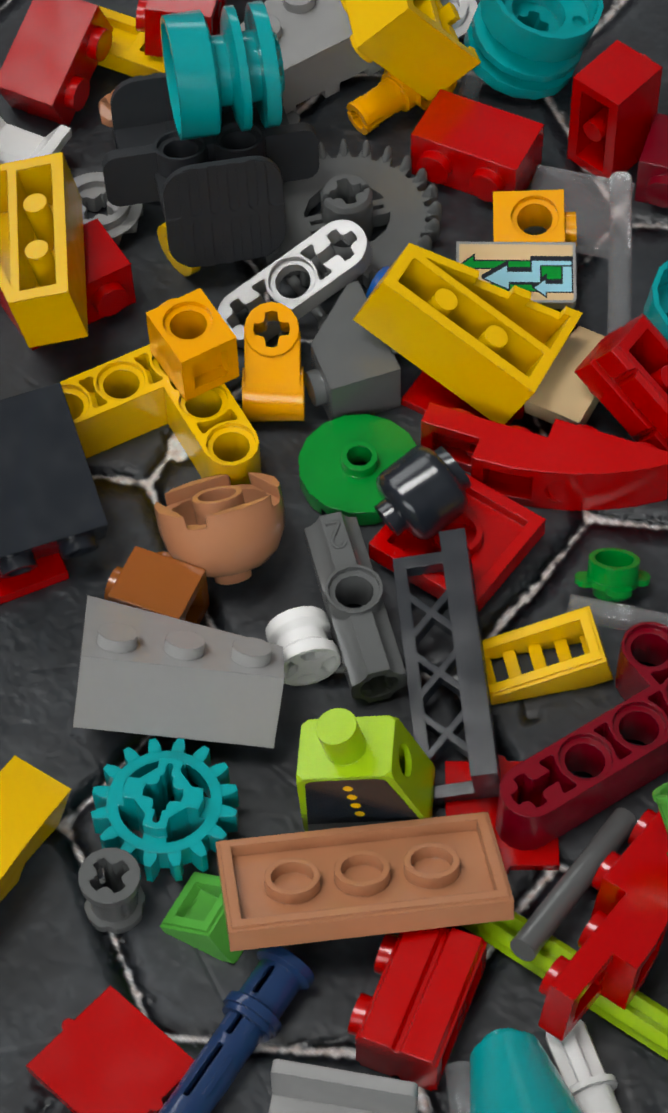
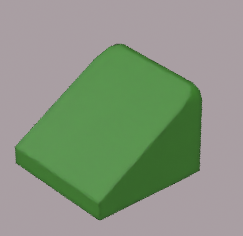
[160,872,244,964]

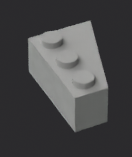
[240,0,383,115]
[73,595,285,748]

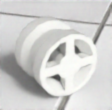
[265,606,341,686]

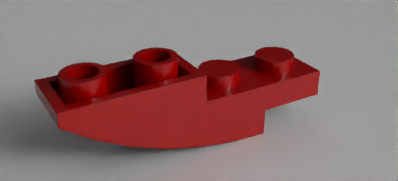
[421,403,668,511]
[538,809,668,1041]

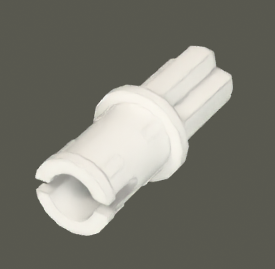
[545,1019,622,1113]

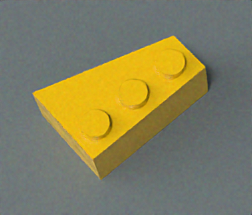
[340,0,481,101]
[0,152,88,348]
[353,243,583,424]

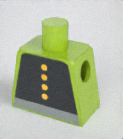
[296,708,435,831]

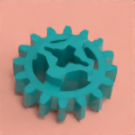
[91,738,239,882]

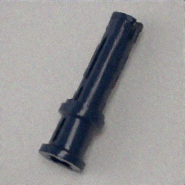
[158,946,315,1113]

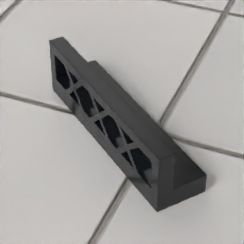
[393,528,502,806]

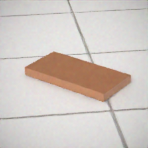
[215,812,514,952]

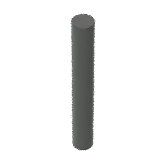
[510,808,637,961]

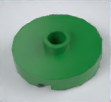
[298,414,417,525]

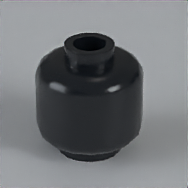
[374,446,472,540]

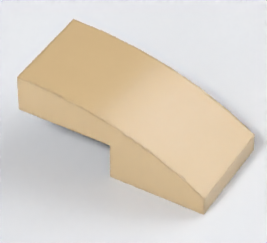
[524,326,605,425]

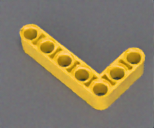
[58,344,262,485]

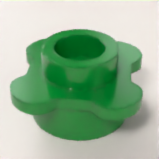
[574,548,651,602]

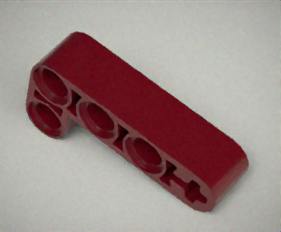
[495,622,668,851]

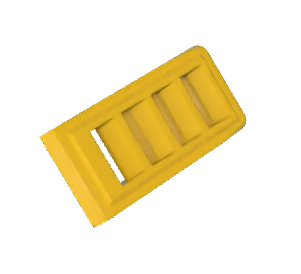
[482,606,614,705]

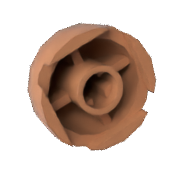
[154,472,285,585]

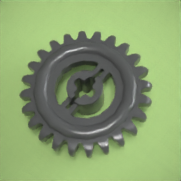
[265,138,442,290]

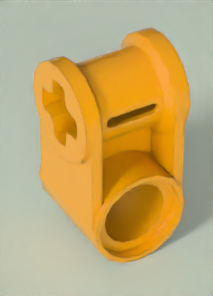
[242,302,305,422]

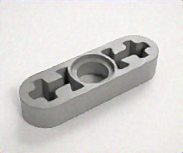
[217,219,372,349]

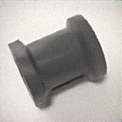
[78,848,146,934]

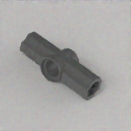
[304,511,407,703]

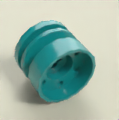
[464,0,604,100]
[160,1,285,141]

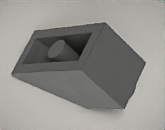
[304,281,401,421]

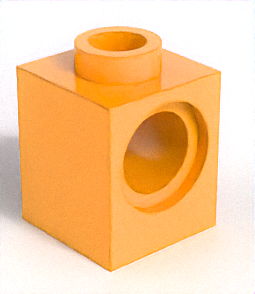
[493,189,577,247]
[146,288,240,401]

